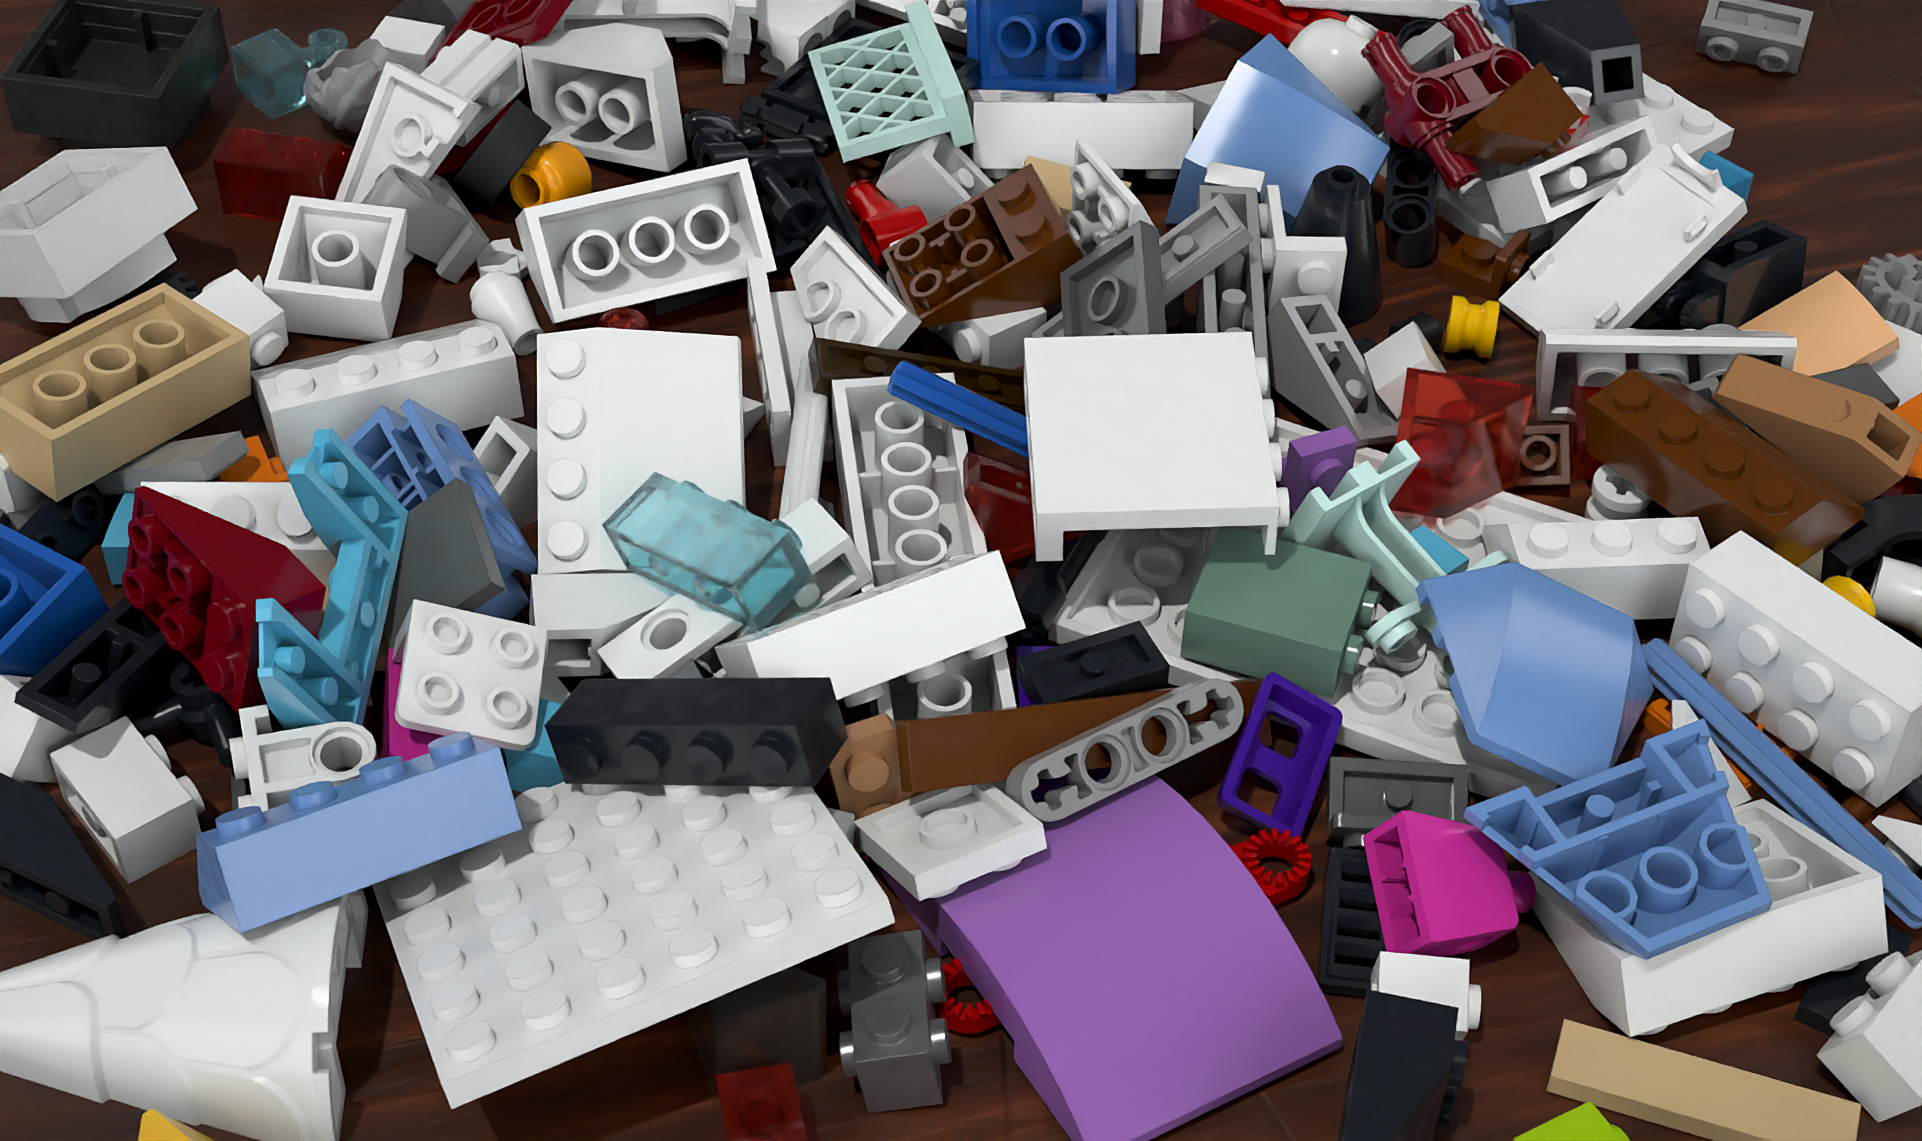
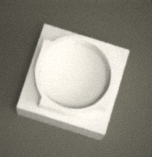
[0,147,198,323]

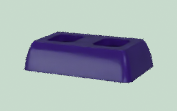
[1216,672,1343,837]

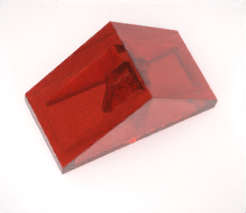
[963,451,1086,564]

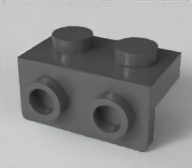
[1325,756,1473,850]

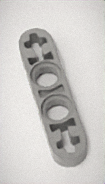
[1005,678,1244,822]

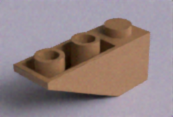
[1711,353,1922,505]

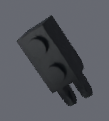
[1652,220,1808,330]

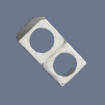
[750,0,855,77]

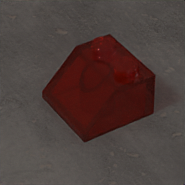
[213,128,353,223]
[1388,367,1534,519]

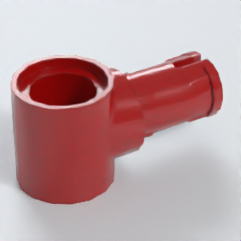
[846,179,928,267]

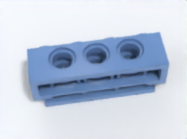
[345,398,538,621]

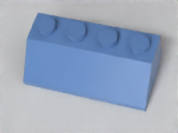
[196,732,522,933]

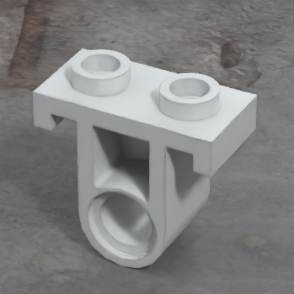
[229,705,378,812]

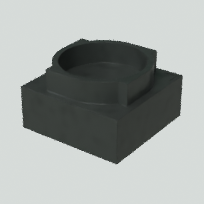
[0,0,230,152]

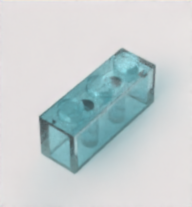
[602,472,813,632]

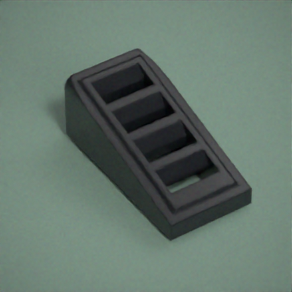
[1317,847,1386,998]

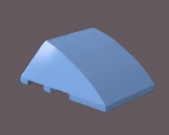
[1165,33,1391,236]
[1415,561,1654,786]
[1463,718,1773,960]

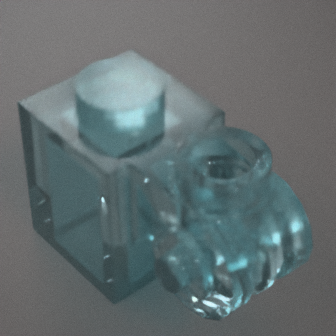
[229,28,349,120]

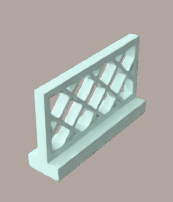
[808,0,976,163]

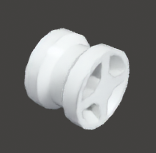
[1585,465,1653,521]

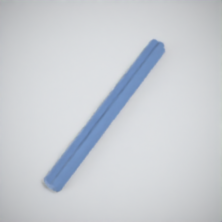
[1641,638,1922,929]

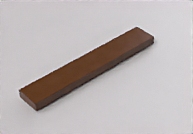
[896,678,1272,793]

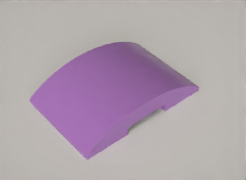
[872,767,1343,1141]

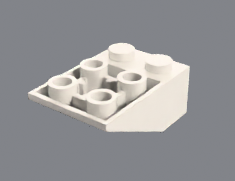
[1066,138,1184,329]

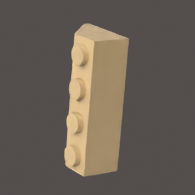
[0,283,251,502]

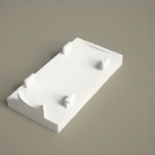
[1498,141,1748,338]

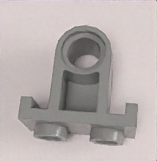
[361,164,490,284]

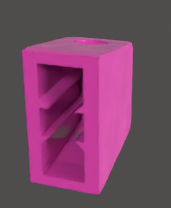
[1362,810,1536,957]

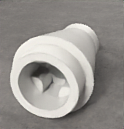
[470,271,545,355]

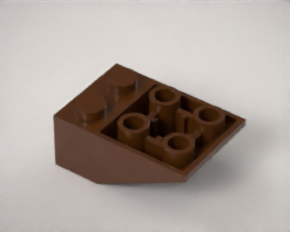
[882,163,1085,329]

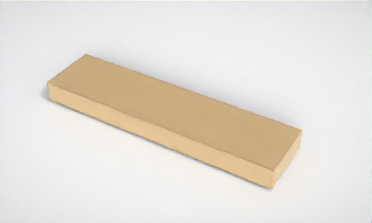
[1546,1019,1861,1141]

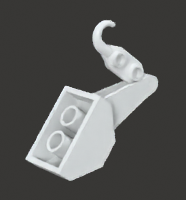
[520,22,687,172]

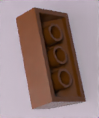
[1586,368,1865,567]

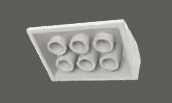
[967,89,1194,179]
[250,319,524,472]
[537,327,747,574]
[1527,799,1888,1037]

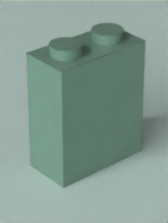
[1180,526,1379,698]

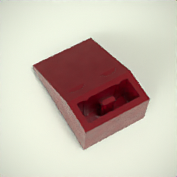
[122,485,326,714]

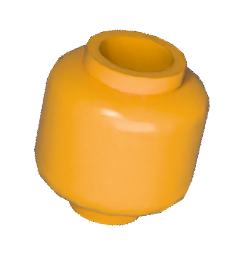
[510,141,592,210]

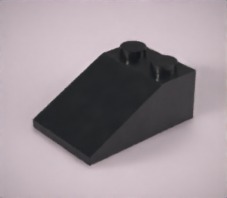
[1338,989,1469,1141]

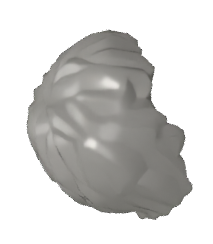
[303,39,410,134]

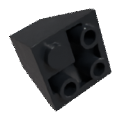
[1508,0,1645,106]

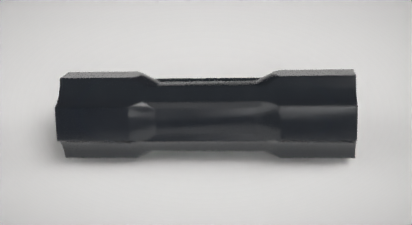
[1009,530,1109,645]

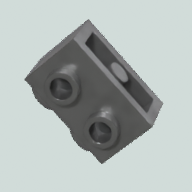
[837,929,951,1114]

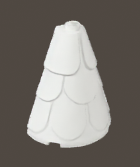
[0,889,369,1141]

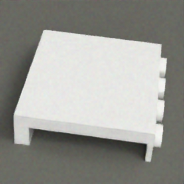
[1024,332,1290,561]

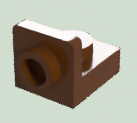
[1437,229,1532,302]

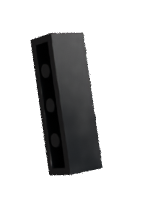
[544,677,848,787]

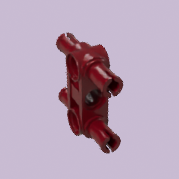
[1361,5,1541,192]

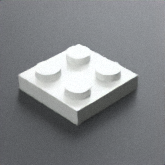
[854,783,1047,901]

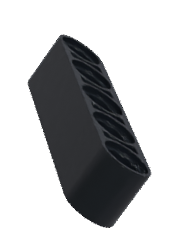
[1383,19,1441,267]

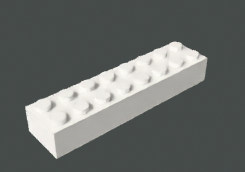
[832,372,1016,792]

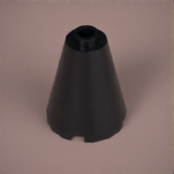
[1288,165,1383,328]

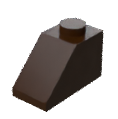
[1444,62,1583,166]

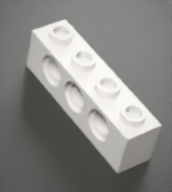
[597,496,874,679]

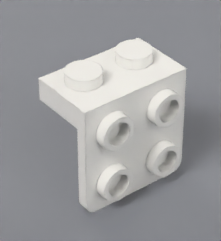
[1258,185,1347,318]
[392,599,547,751]

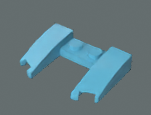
[256,428,409,730]

